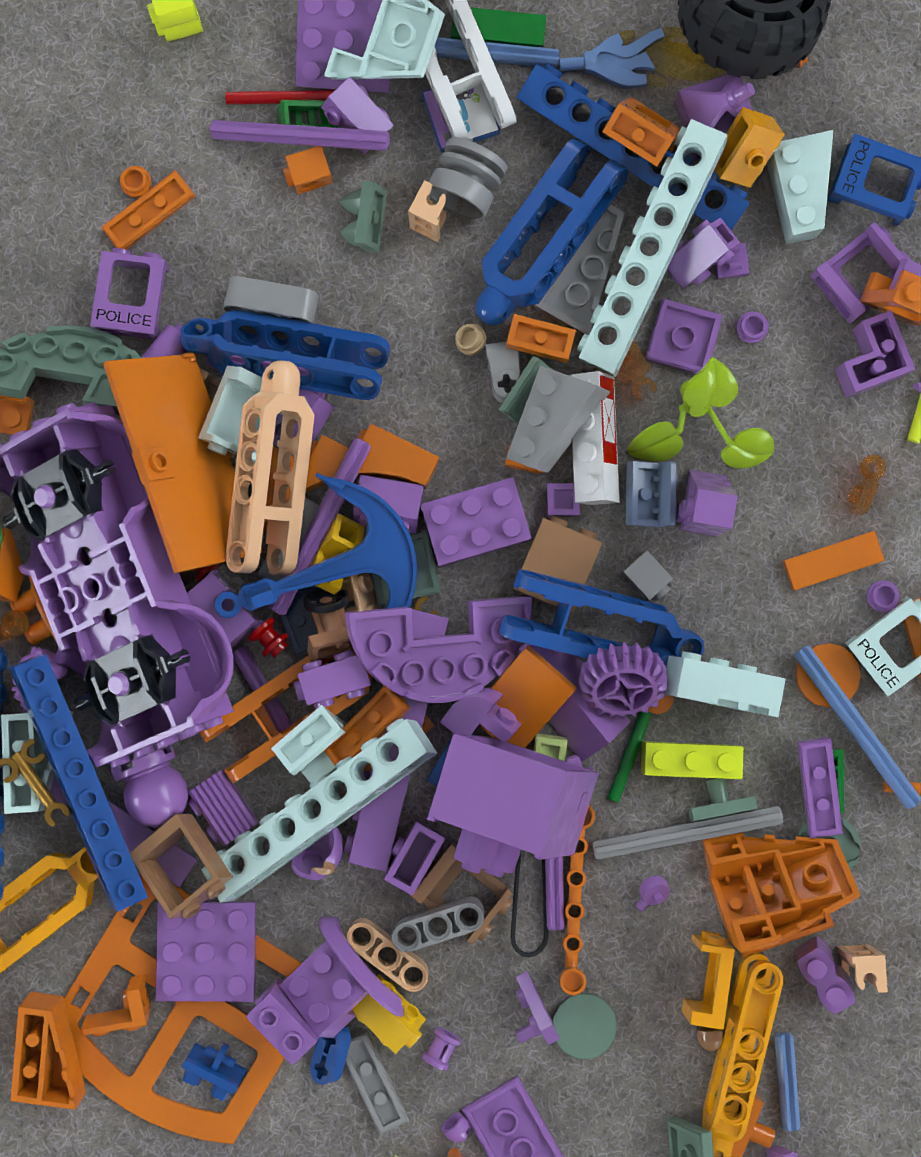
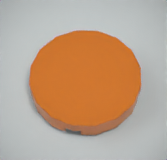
[795,643,861,707]

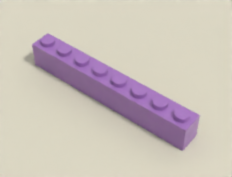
[344,609,449,872]

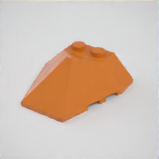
[702,833,860,953]

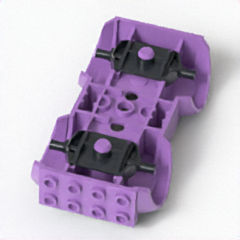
[0,402,234,768]

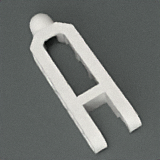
[425,0,517,142]

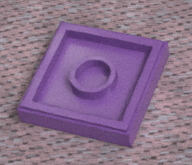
[644,298,723,374]

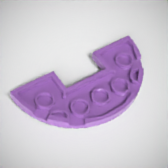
[345,595,532,703]

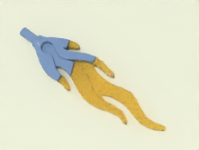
[559,27,727,89]

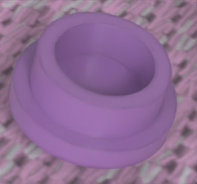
[736,311,769,343]
[866,580,899,612]

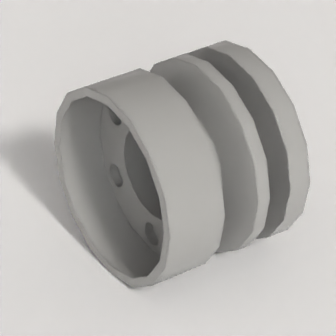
[429,137,508,220]

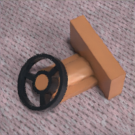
[303,588,354,662]

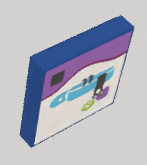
[421,80,500,153]

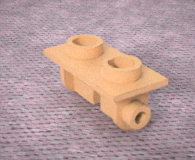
[341,573,379,612]

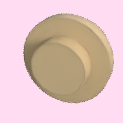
[455,324,487,356]

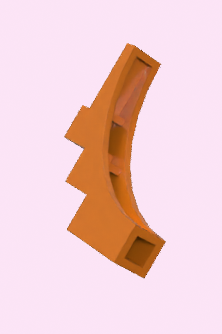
[262,423,440,536]

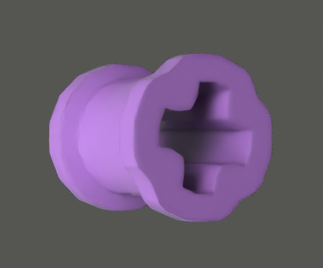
[422,1027,462,1071]

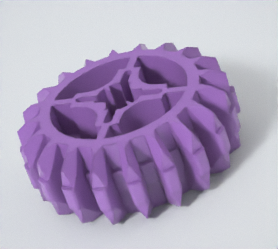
[579,642,668,719]

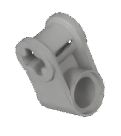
[485,342,520,404]

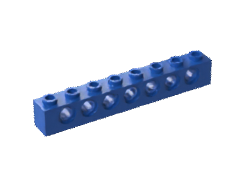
[516,63,750,231]
[9,654,148,912]

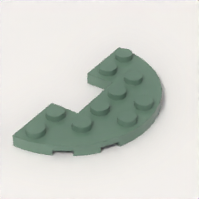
[0,325,141,415]

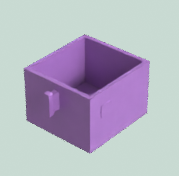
[427,733,599,860]

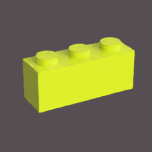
[641,741,744,779]

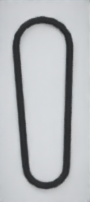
[510,850,549,958]

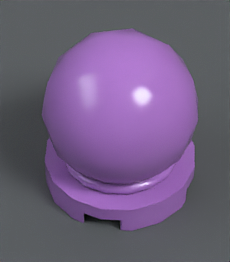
[111,745,188,828]

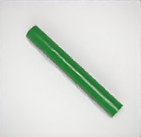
[607,711,653,803]

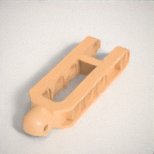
[226,360,315,575]

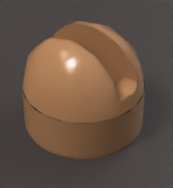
[697,1026,723,1051]

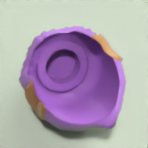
[291,827,343,880]

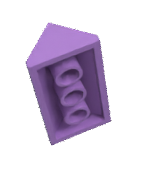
[507,622,631,762]

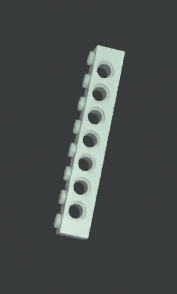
[577,119,727,377]
[201,718,438,903]

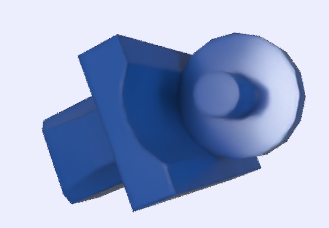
[181,1043,247,1101]

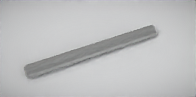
[593,806,783,860]

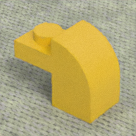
[311,513,365,595]

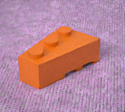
[10,992,86,1110]

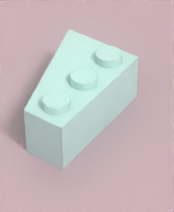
[1,711,74,814]

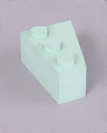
[767,130,833,245]
[664,651,786,717]

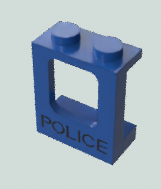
[827,134,921,226]

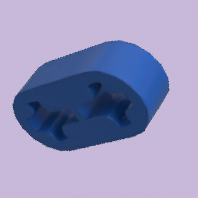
[310,1026,351,1085]

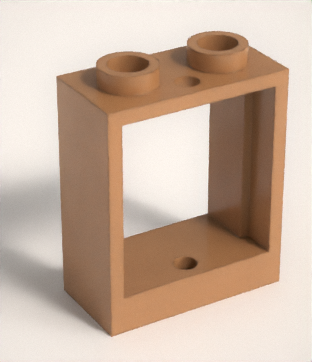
[130,814,233,919]

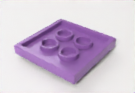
[296,0,391,93]
[156,901,256,1002]

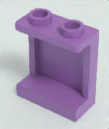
[247,977,319,1065]

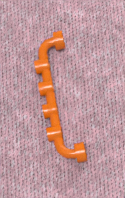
[559,805,595,995]

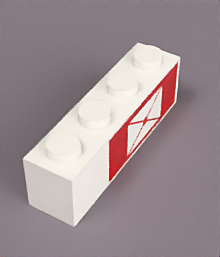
[569,371,620,505]

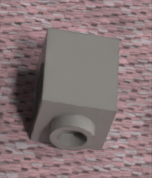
[620,550,673,601]

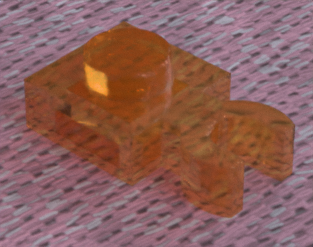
[617,341,657,402]

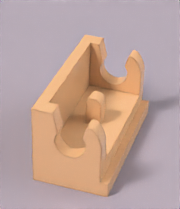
[408,180,446,242]
[837,944,888,993]

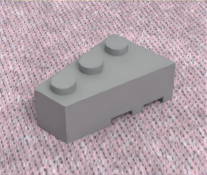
[506,366,610,473]

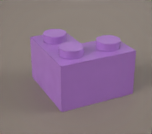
[835,310,915,399]

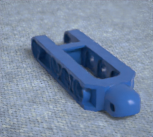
[475,139,628,325]
[180,310,390,400]
[499,569,705,666]

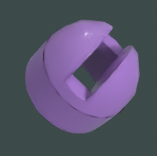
[441,1112,470,1143]

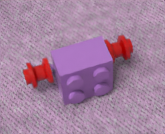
[187,563,289,658]

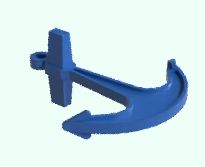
[214,473,417,618]

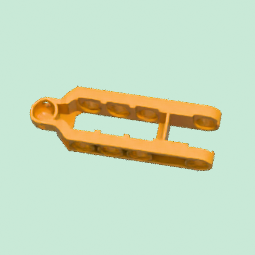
[0,847,98,974]
[702,952,783,1157]

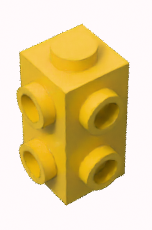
[352,974,426,1054]

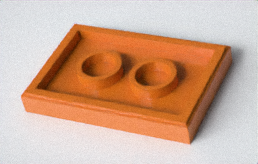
[480,645,577,748]

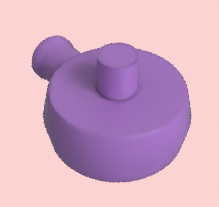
[636,876,670,911]

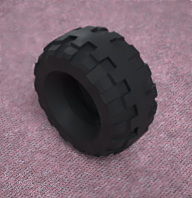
[677,0,831,79]

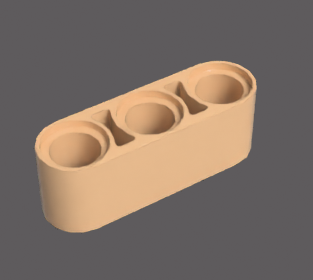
[347,918,428,992]

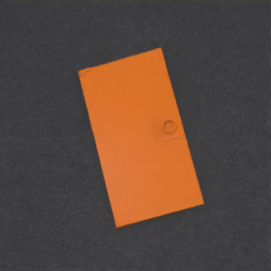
[103,353,263,574]

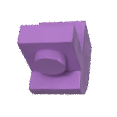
[440,687,521,743]

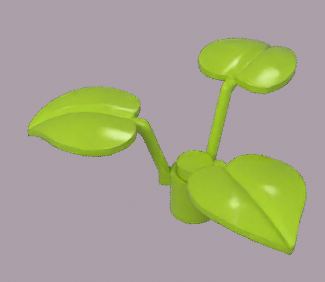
[626,357,775,469]

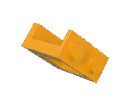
[682,930,735,1030]

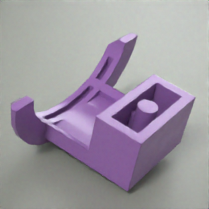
[279,916,404,1038]

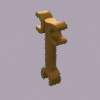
[0,739,72,827]

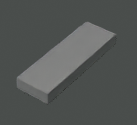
[345,1031,409,1135]

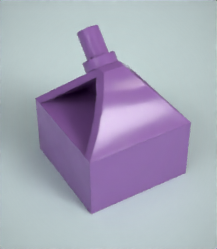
[674,75,755,161]

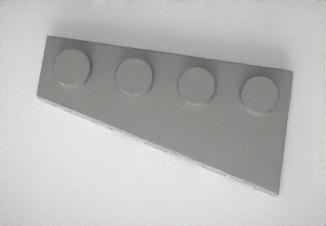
[534,205,625,336]

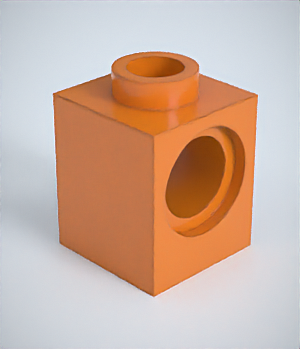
[283,146,333,195]

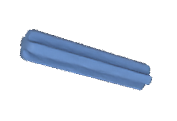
[775,1032,800,1131]

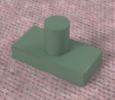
[688,778,758,822]

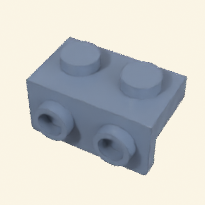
[626,461,678,528]

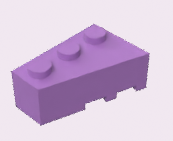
[675,469,738,537]

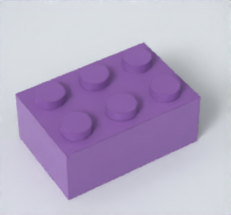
[421,477,532,568]

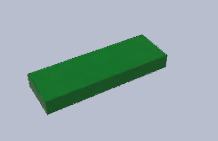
[450,7,547,48]

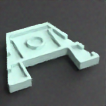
[324,0,445,80]

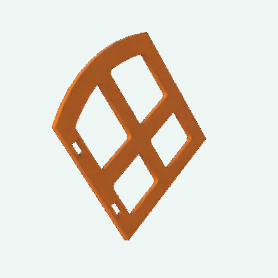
[64,874,302,1144]

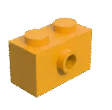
[715,107,785,188]

